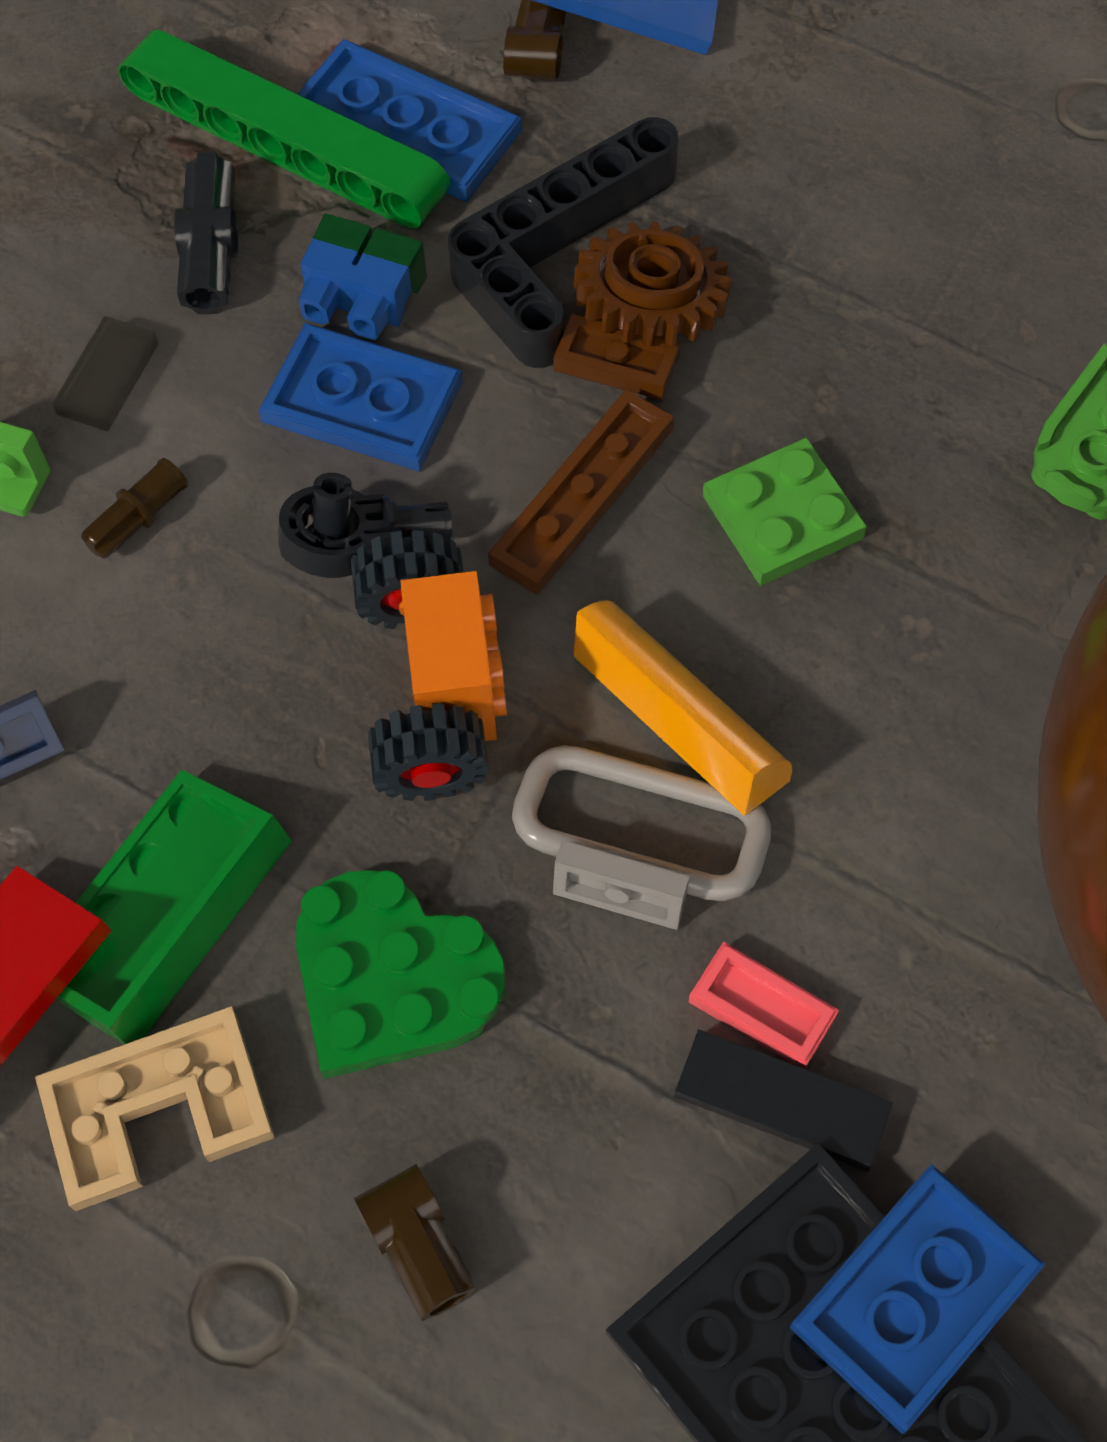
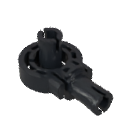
[278,472,452,578]

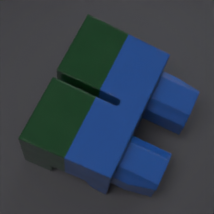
[299,213,427,340]

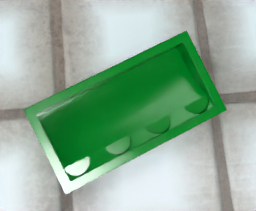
[55,769,292,1045]

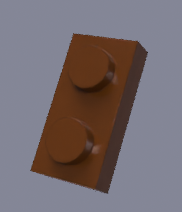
[554,314,681,401]

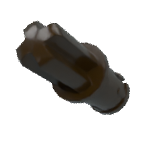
[81,458,188,559]

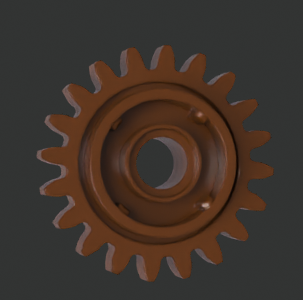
[573,222,731,348]

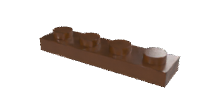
[488,389,674,595]

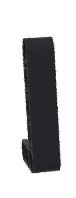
[448,117,678,368]

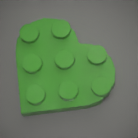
[1031,343,1107,520]

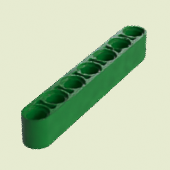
[118,29,451,229]

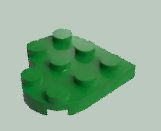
[296,870,506,1079]

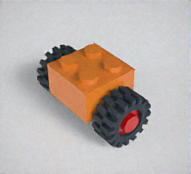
[351,530,507,801]

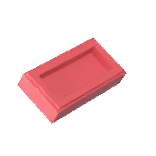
[688,942,839,1069]

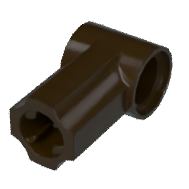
[503,0,567,81]
[354,1164,476,1321]

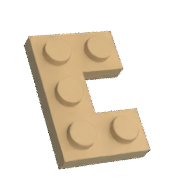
[35,1006,275,1212]

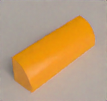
[574,600,792,816]

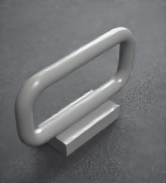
[512,745,771,930]

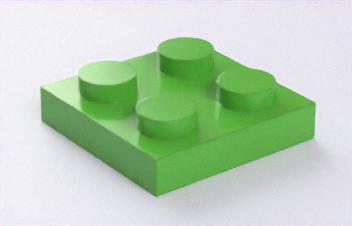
[703,438,867,586]

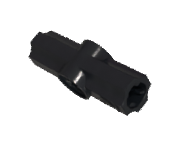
[174,152,238,314]

